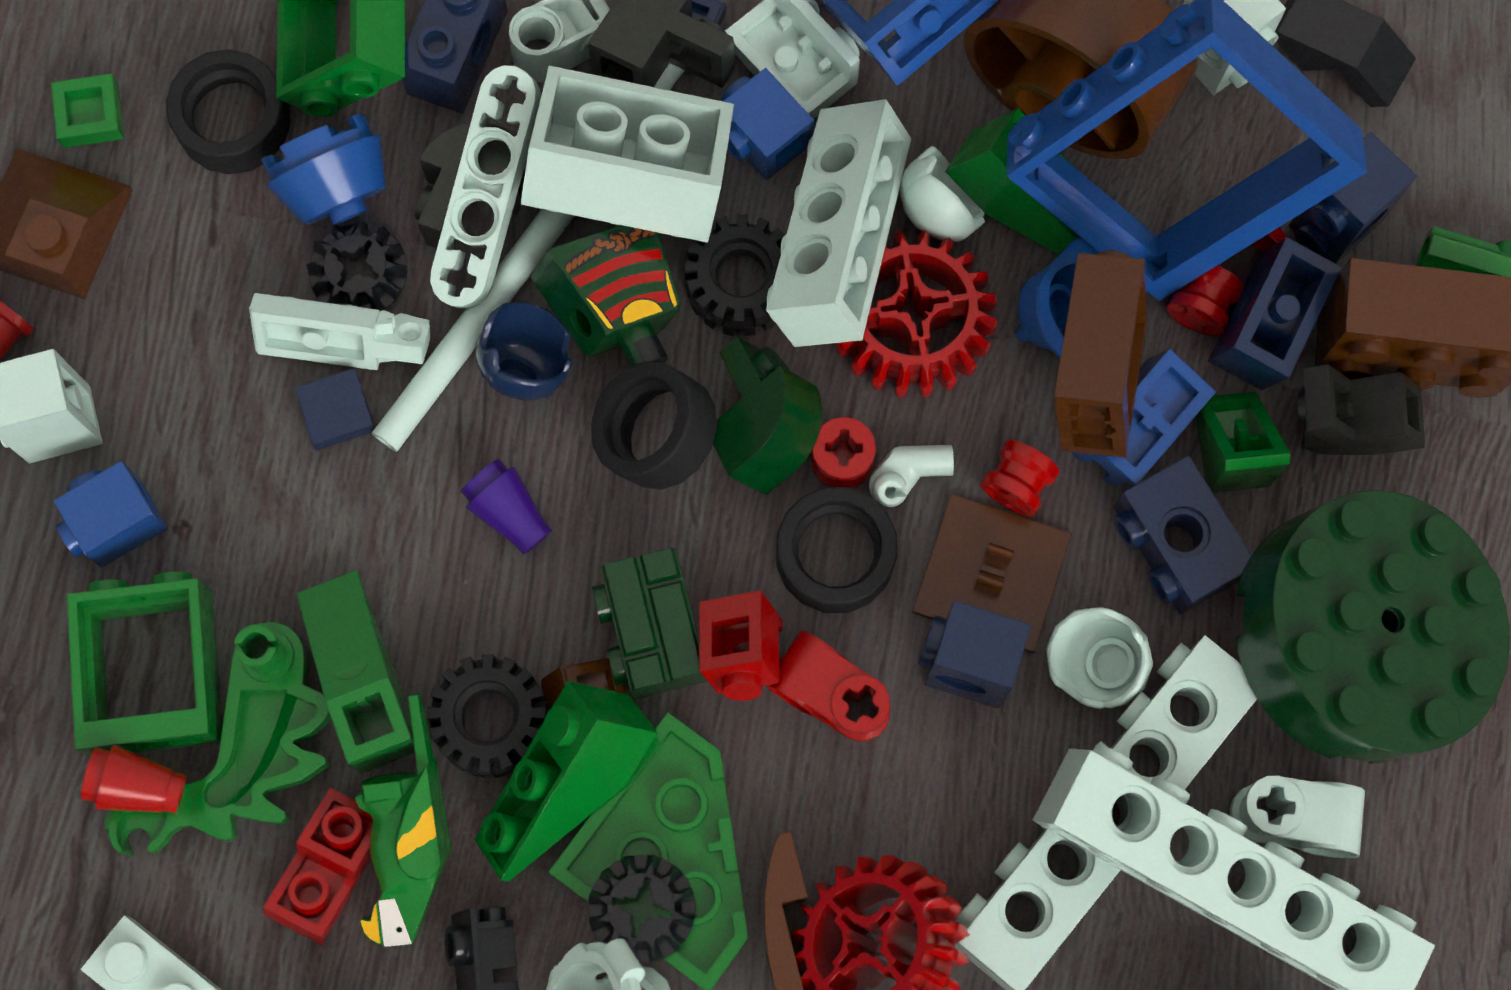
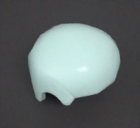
[900,146,985,242]
[1046,607,1153,709]

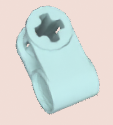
[509,0,610,82]
[1230,775,1365,858]

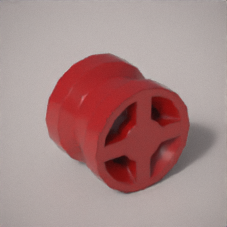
[1166,265,1244,336]
[811,417,876,489]
[980,440,1060,517]

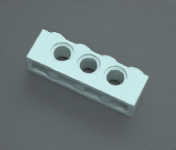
[766,99,911,347]

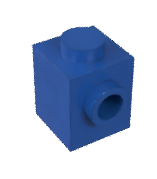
[721,68,814,181]
[54,461,168,568]

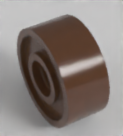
[964,0,1198,159]

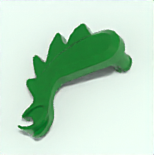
[104,622,331,857]

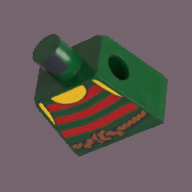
[531,225,680,366]

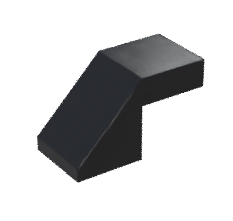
[1275,0,1416,107]

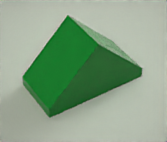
[1195,391,1290,493]

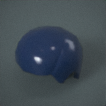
[476,302,573,401]

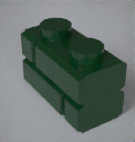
[592,547,707,699]

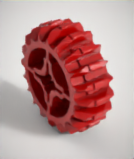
[836,230,998,398]
[791,854,970,990]

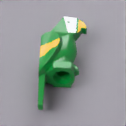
[355,693,452,947]

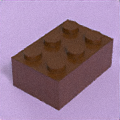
[1315,258,1511,398]

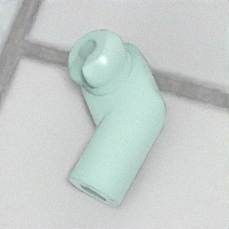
[869,445,954,507]

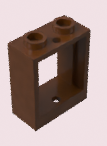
[1054,250,1148,458]

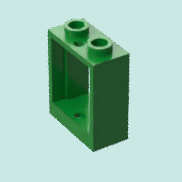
[276,0,405,117]
[67,571,222,756]

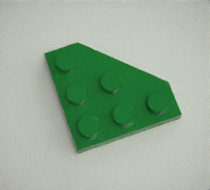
[548,712,749,990]

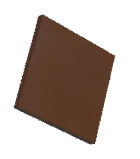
[912,494,1072,653]

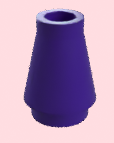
[460,459,553,555]

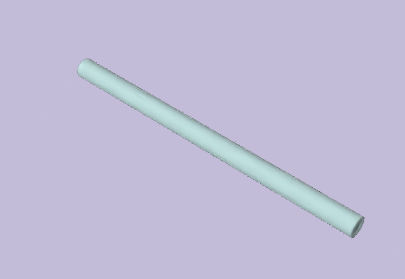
[372,63,685,452]

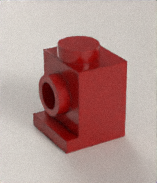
[699,590,783,701]

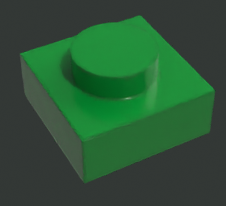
[51,73,124,148]

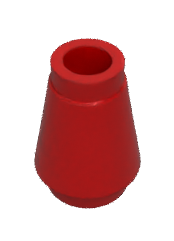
[80,744,187,814]

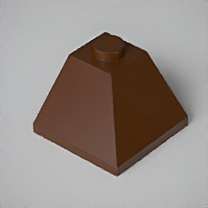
[0,148,132,299]

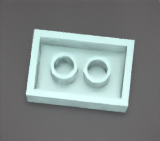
[520,65,734,243]

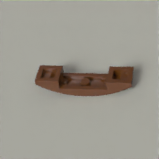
[764,831,808,990]

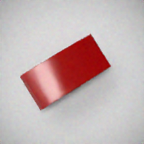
[263,787,373,945]

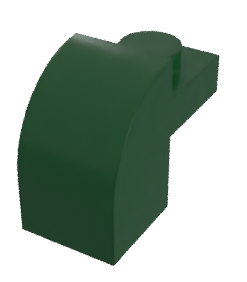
[713,336,822,495]

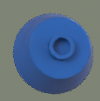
[261,114,386,225]

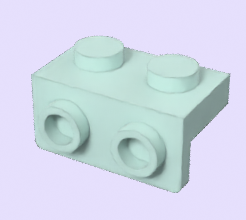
[725,0,860,119]

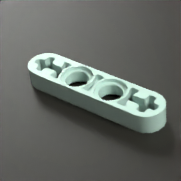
[430,65,541,309]

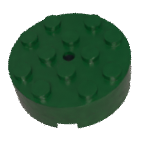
[1236,490,1510,764]

